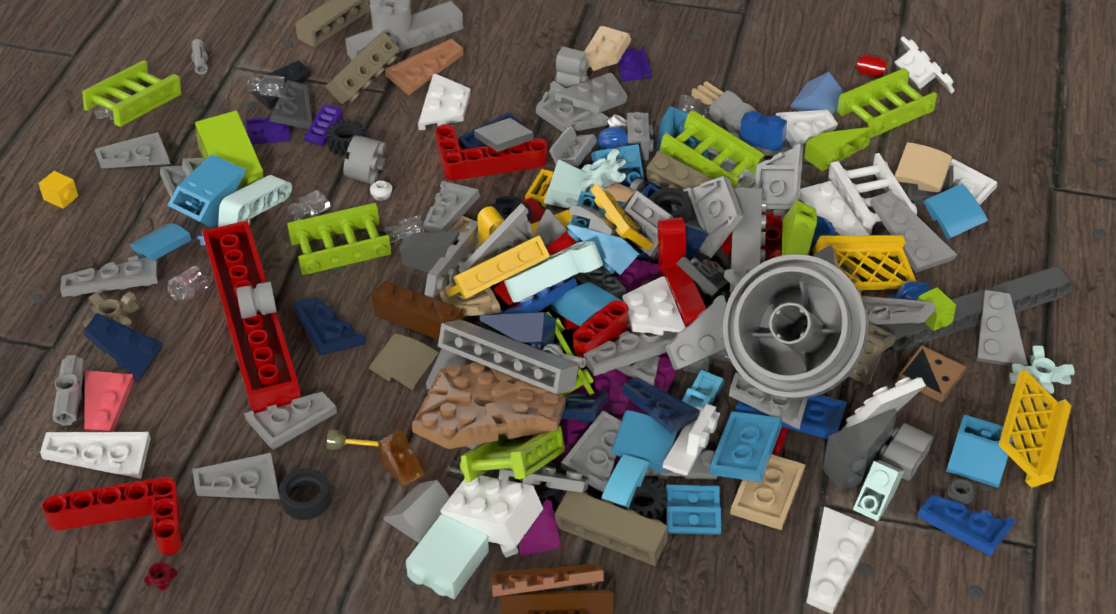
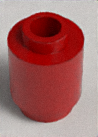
[856,54,887,78]

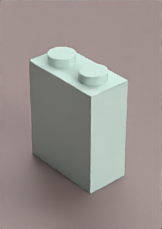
[406,514,489,599]

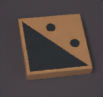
[897,346,966,403]

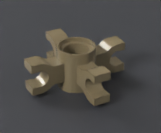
[83,292,139,330]

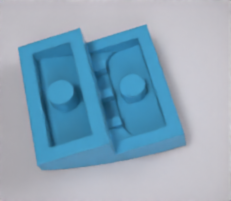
[923,184,988,239]
[130,223,191,261]
[551,282,621,326]
[611,410,677,473]
[666,485,721,535]

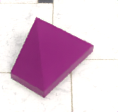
[519,499,561,556]

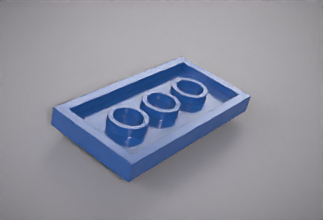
[736,395,847,439]

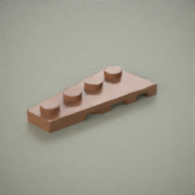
[385,39,464,96]

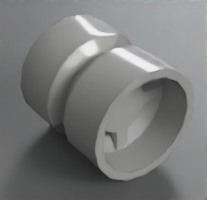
[236,282,276,319]

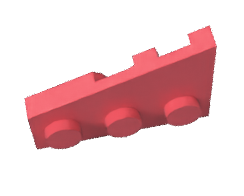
[85,370,134,432]

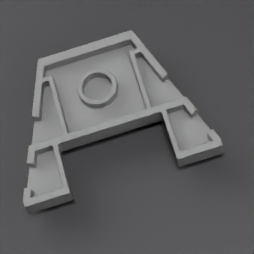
[672,176,743,263]

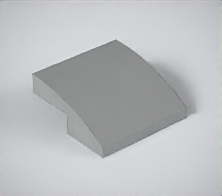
[160,158,205,198]
[624,190,673,257]
[569,204,619,235]

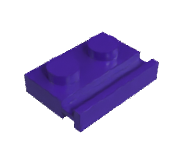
[617,48,651,81]
[246,117,290,145]

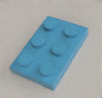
[709,412,782,482]

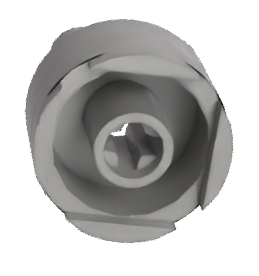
[370,0,412,36]
[343,135,386,184]

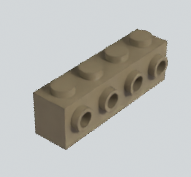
[295,0,369,48]
[325,31,400,104]
[647,151,735,192]
[555,491,668,566]

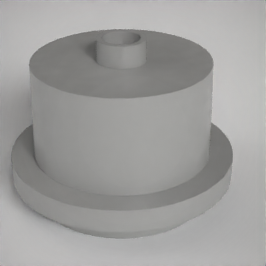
[723,254,868,399]

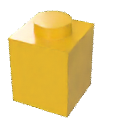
[38,171,78,209]

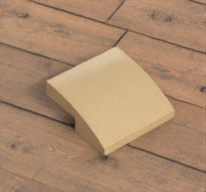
[895,142,952,193]

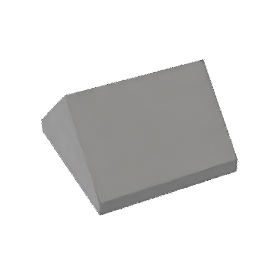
[384,480,450,543]

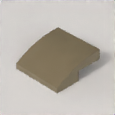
[369,333,439,390]

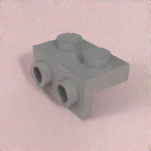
[627,112,653,160]
[549,126,597,167]

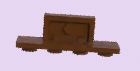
[500,590,614,614]

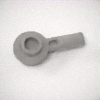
[541,344,586,368]

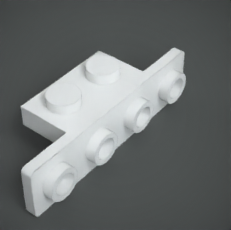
[895,36,954,94]
[663,404,720,475]

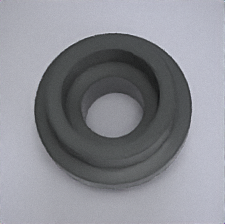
[947,479,974,504]

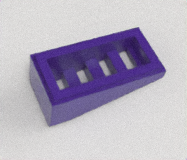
[304,104,344,146]

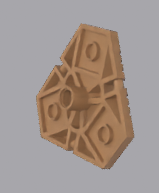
[412,362,566,449]

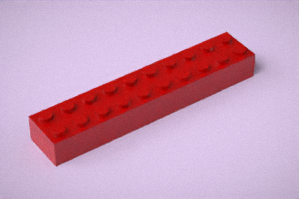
[202,220,301,414]

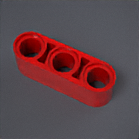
[573,300,628,358]

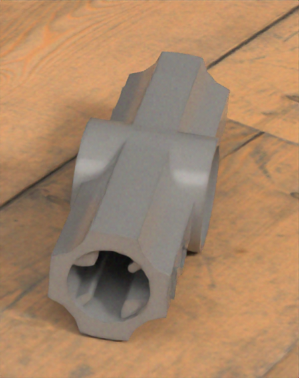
[52,355,85,426]

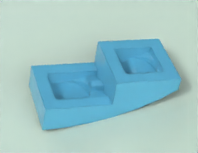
[682,370,724,408]
[601,454,649,509]

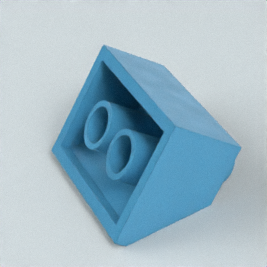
[657,106,708,159]

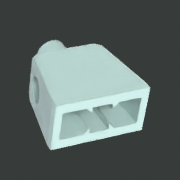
[544,160,591,209]

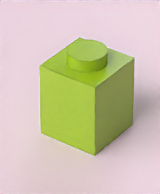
[917,287,956,331]

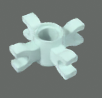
[580,149,626,194]
[1009,346,1075,403]

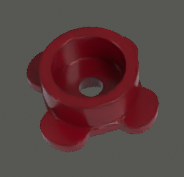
[144,562,178,591]

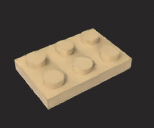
[730,455,805,530]

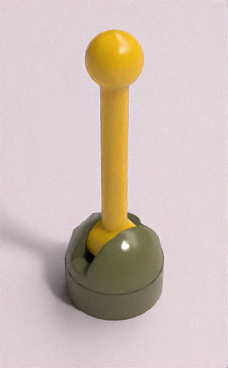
[327,429,390,450]

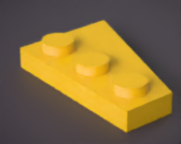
[590,184,654,251]

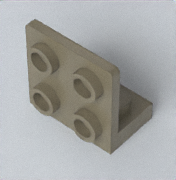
[849,322,896,385]

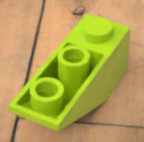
[804,127,871,171]
[782,200,817,256]

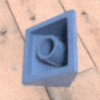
[791,72,844,116]

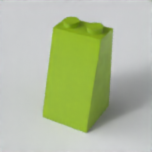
[195,110,263,192]

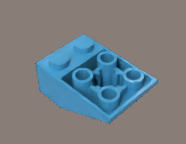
[167,154,246,228]
[567,221,639,275]

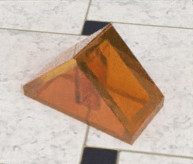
[378,429,425,487]

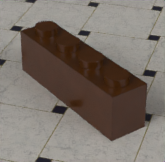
[371,281,465,340]

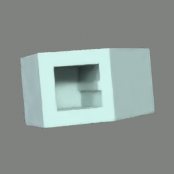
[853,460,904,521]

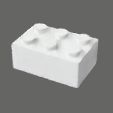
[440,476,543,547]

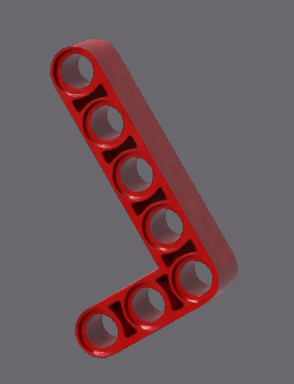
[435,124,548,181]
[657,217,706,327]
[42,477,183,555]

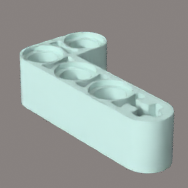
[218,175,292,227]
[503,241,603,303]

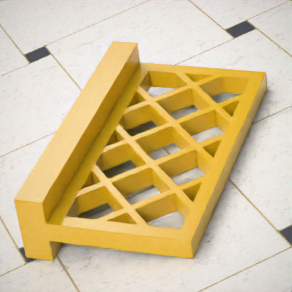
[446,235,550,299]
[812,235,916,290]
[998,369,1071,488]

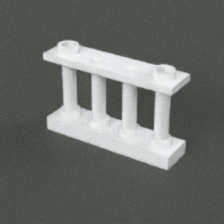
[828,153,917,235]

